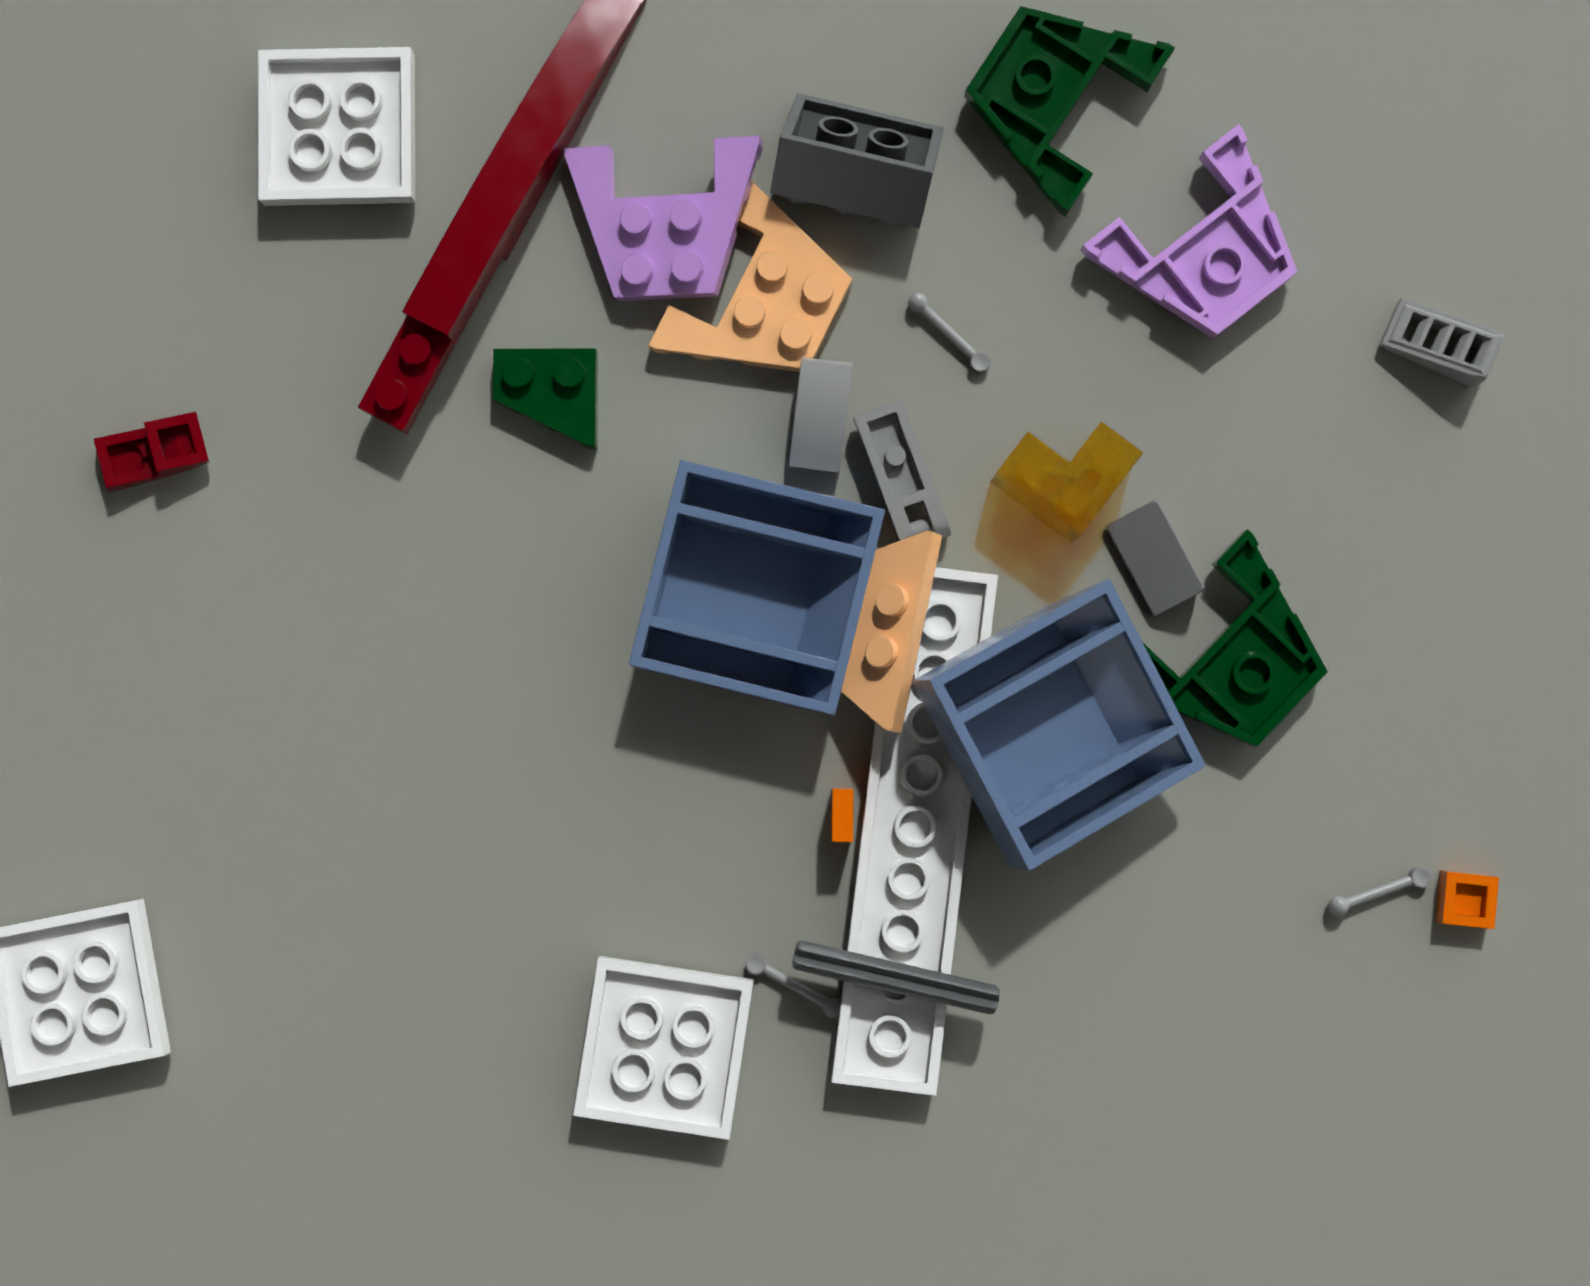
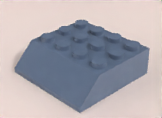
[628,460,885,716]
[912,579,1206,871]

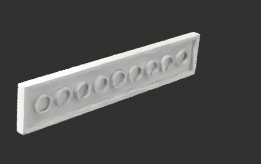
[831,567,998,1096]

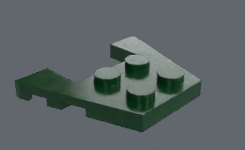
[964,6,1175,217]
[1143,529,1328,747]

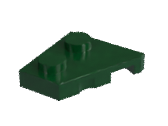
[493,348,598,449]

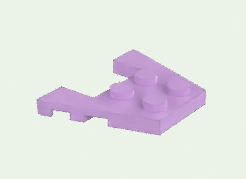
[1080,124,1298,339]
[564,135,763,302]

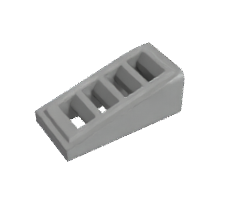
[1379,298,1505,388]

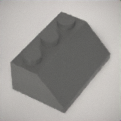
[770,93,944,229]

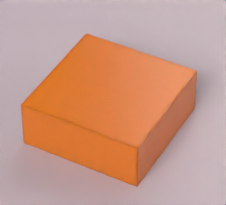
[831,788,854,842]
[1435,870,1499,929]

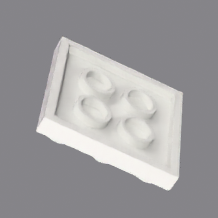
[258,47,416,206]
[0,899,171,1087]
[573,956,754,1140]

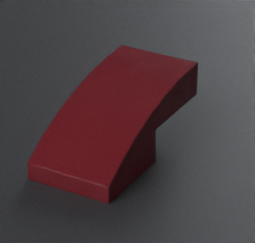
[93,411,210,492]

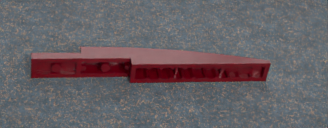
[357,0,646,435]

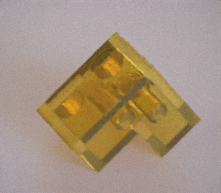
[990,421,1143,543]

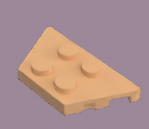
[841,531,942,733]

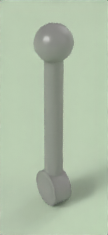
[908,293,991,373]
[1328,867,1432,917]
[746,953,841,1018]

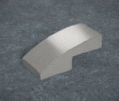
[789,357,853,473]

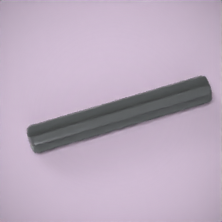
[792,941,1000,1015]

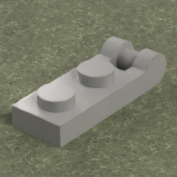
[853,399,951,541]

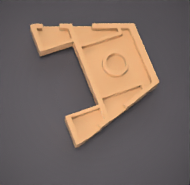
[648,181,852,372]

